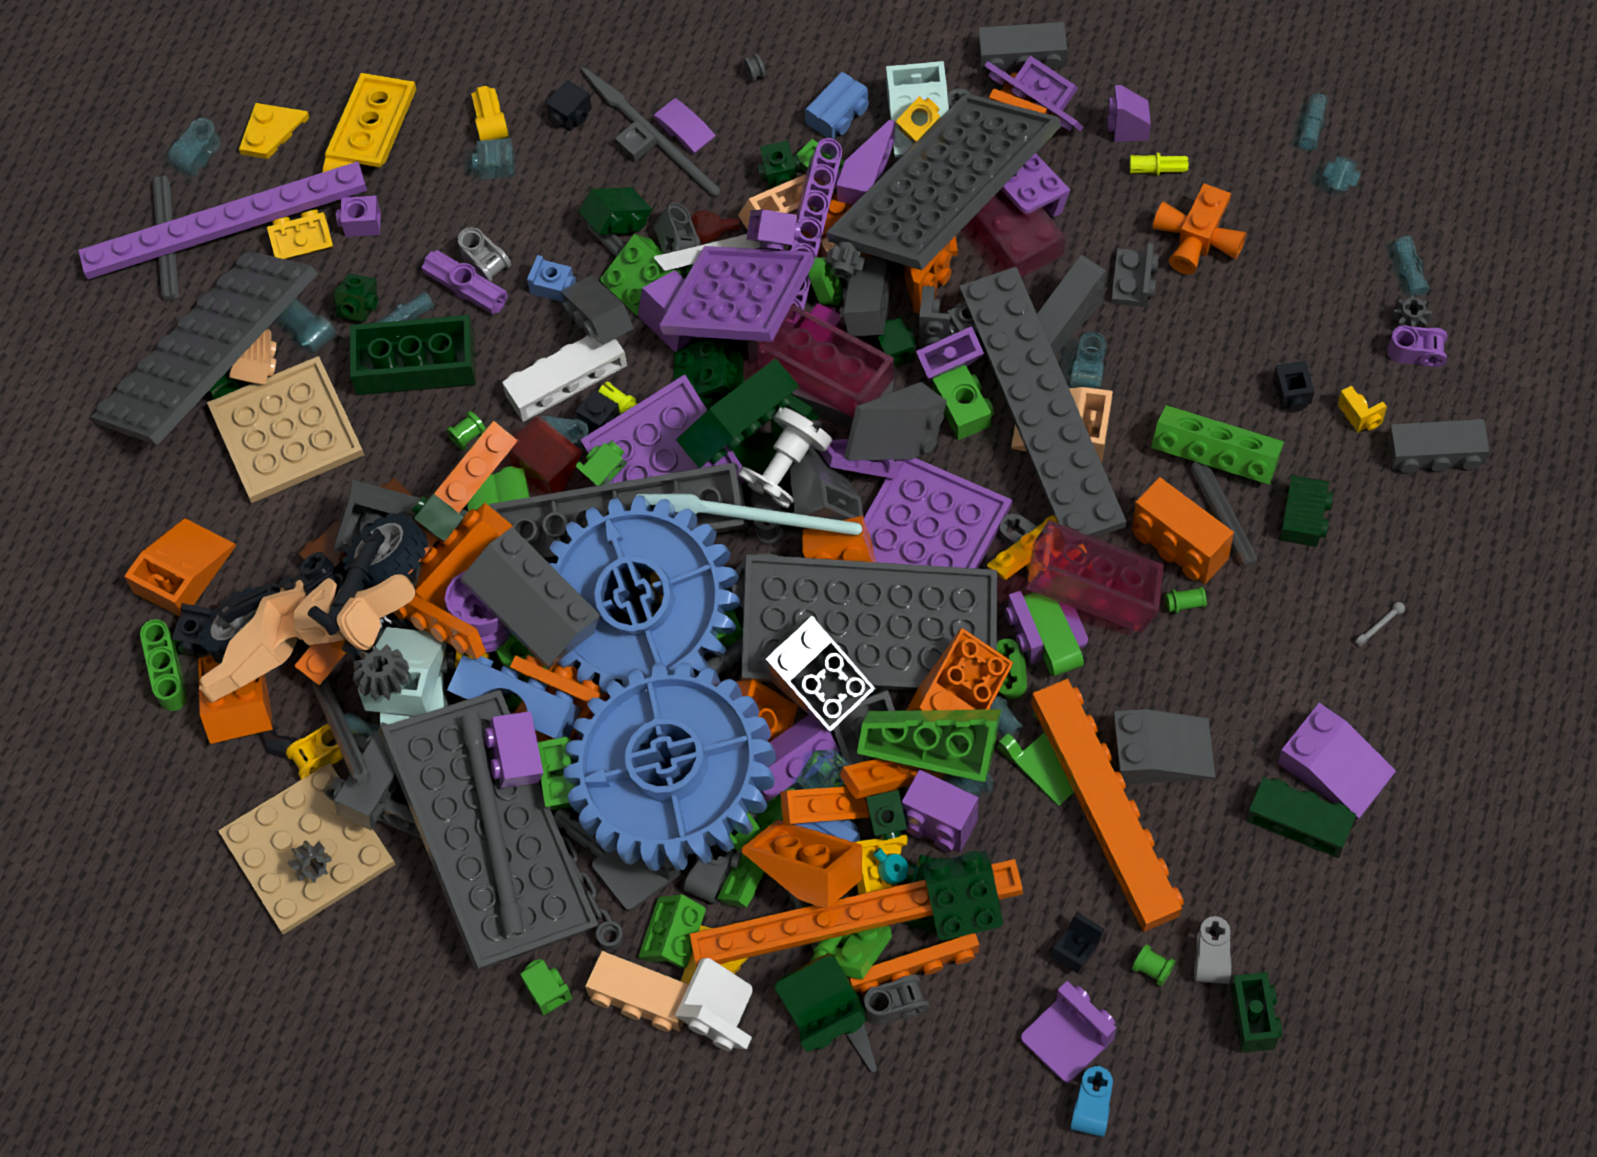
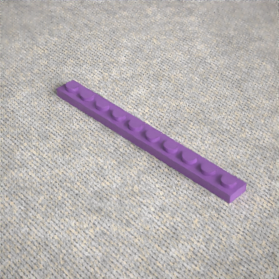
[79,161,368,279]

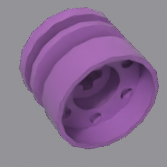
[445,571,511,653]

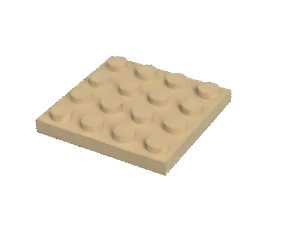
[207,356,364,503]
[218,763,395,934]

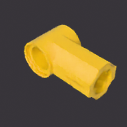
[471,86,509,144]

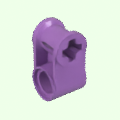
[1387,325,1447,367]

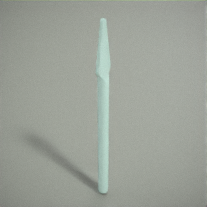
[636,494,862,535]

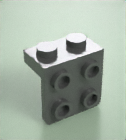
[592,850,681,911]

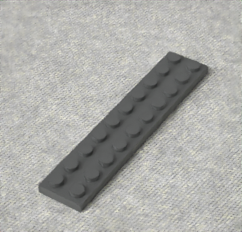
[959,267,1126,547]

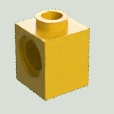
[895,96,941,144]

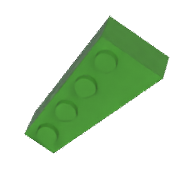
[857,709,1002,782]

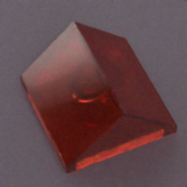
[508,416,582,494]

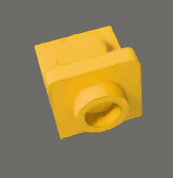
[1338,386,1387,432]

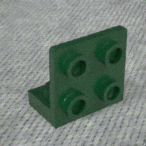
[674,338,744,397]

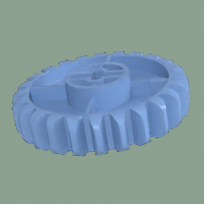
[549,495,741,698]
[563,662,776,871]

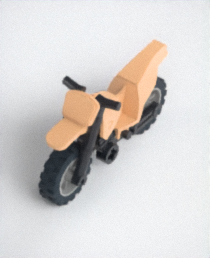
[199,513,428,702]

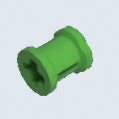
[446,411,486,451]
[1132,944,1176,987]

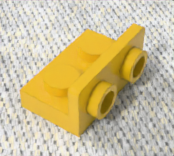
[267,210,334,260]

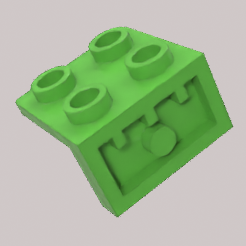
[600,234,686,315]

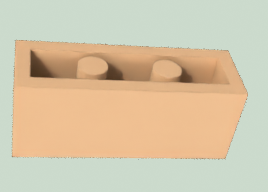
[585,951,689,1032]

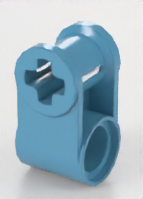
[1070,1066,1113,1137]

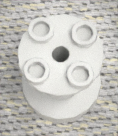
[738,407,832,509]

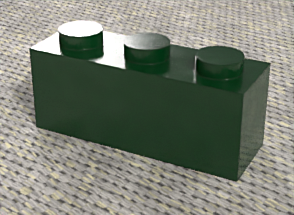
[1246,777,1356,858]

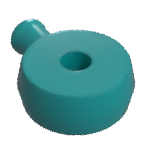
[873,848,909,884]

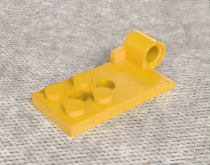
[323,73,416,172]

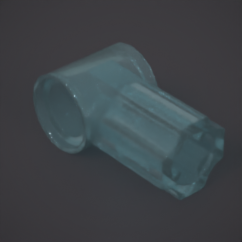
[278,298,337,354]

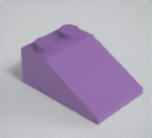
[1278,703,1396,820]

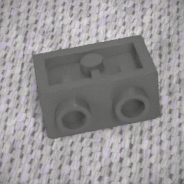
[1111,243,1159,307]
[919,286,950,347]

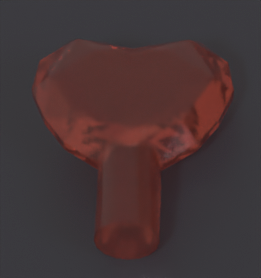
[692,210,740,243]

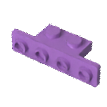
[984,56,1083,132]

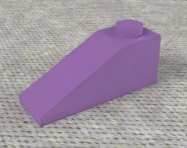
[834,120,896,205]

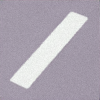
[654,234,760,271]

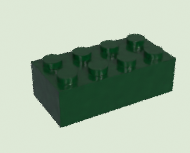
[350,315,476,395]
[676,358,799,468]

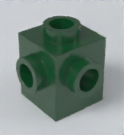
[758,140,802,189]
[333,273,378,322]

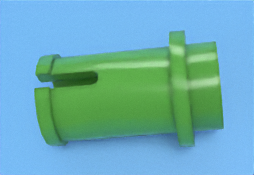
[1165,587,1207,614]

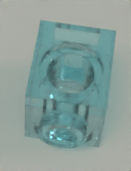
[472,138,515,180]

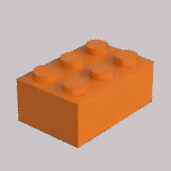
[1132,477,1234,584]

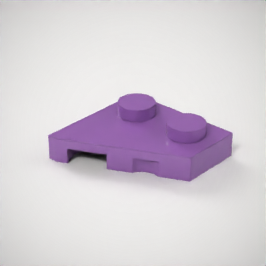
[819,439,899,479]

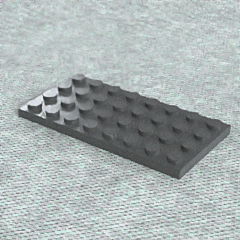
[826,93,1061,270]
[91,251,318,445]
[740,554,997,691]
[379,690,598,972]

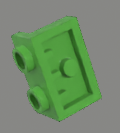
[638,894,706,968]

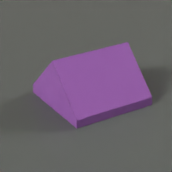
[638,270,693,352]

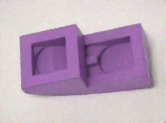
[653,98,716,155]

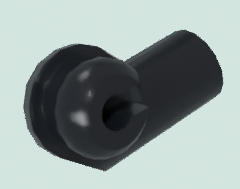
[260,723,298,757]

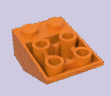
[124,518,236,617]
[906,628,1014,711]
[198,655,273,744]

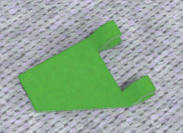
[997,713,1074,806]

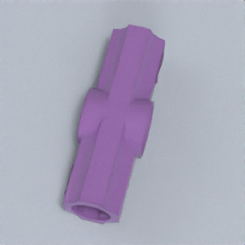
[422,250,508,315]

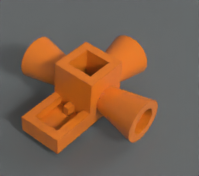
[1152,183,1247,275]

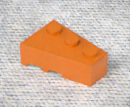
[415,503,513,611]

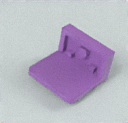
[1001,153,1070,217]
[1005,590,1088,665]
[1021,981,1117,1083]

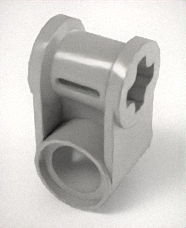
[458,227,511,282]
[1194,916,1231,984]

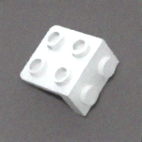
[675,958,752,1051]

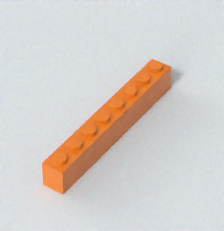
[1031,679,1184,932]

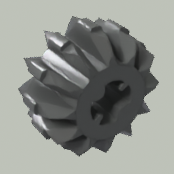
[353,644,409,701]

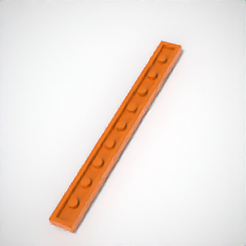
[294,421,518,686]
[690,859,1023,967]

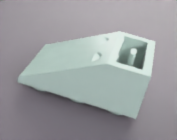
[886,61,949,158]
[358,627,447,716]

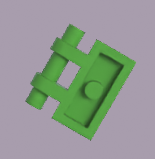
[811,926,892,980]

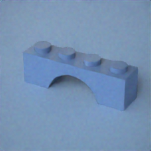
[447,655,582,739]

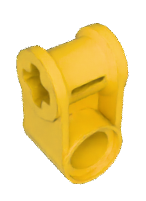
[286,724,343,779]

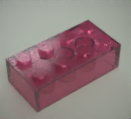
[969,189,1065,278]
[757,304,894,418]
[1026,520,1164,633]

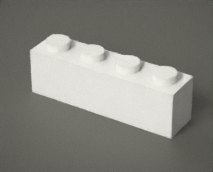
[502,335,627,422]

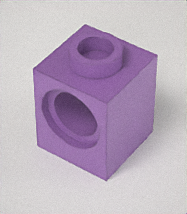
[336,196,381,237]

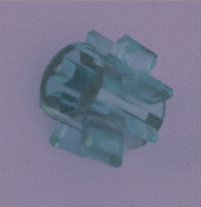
[1323,156,1361,191]

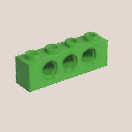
[1151,405,1284,485]

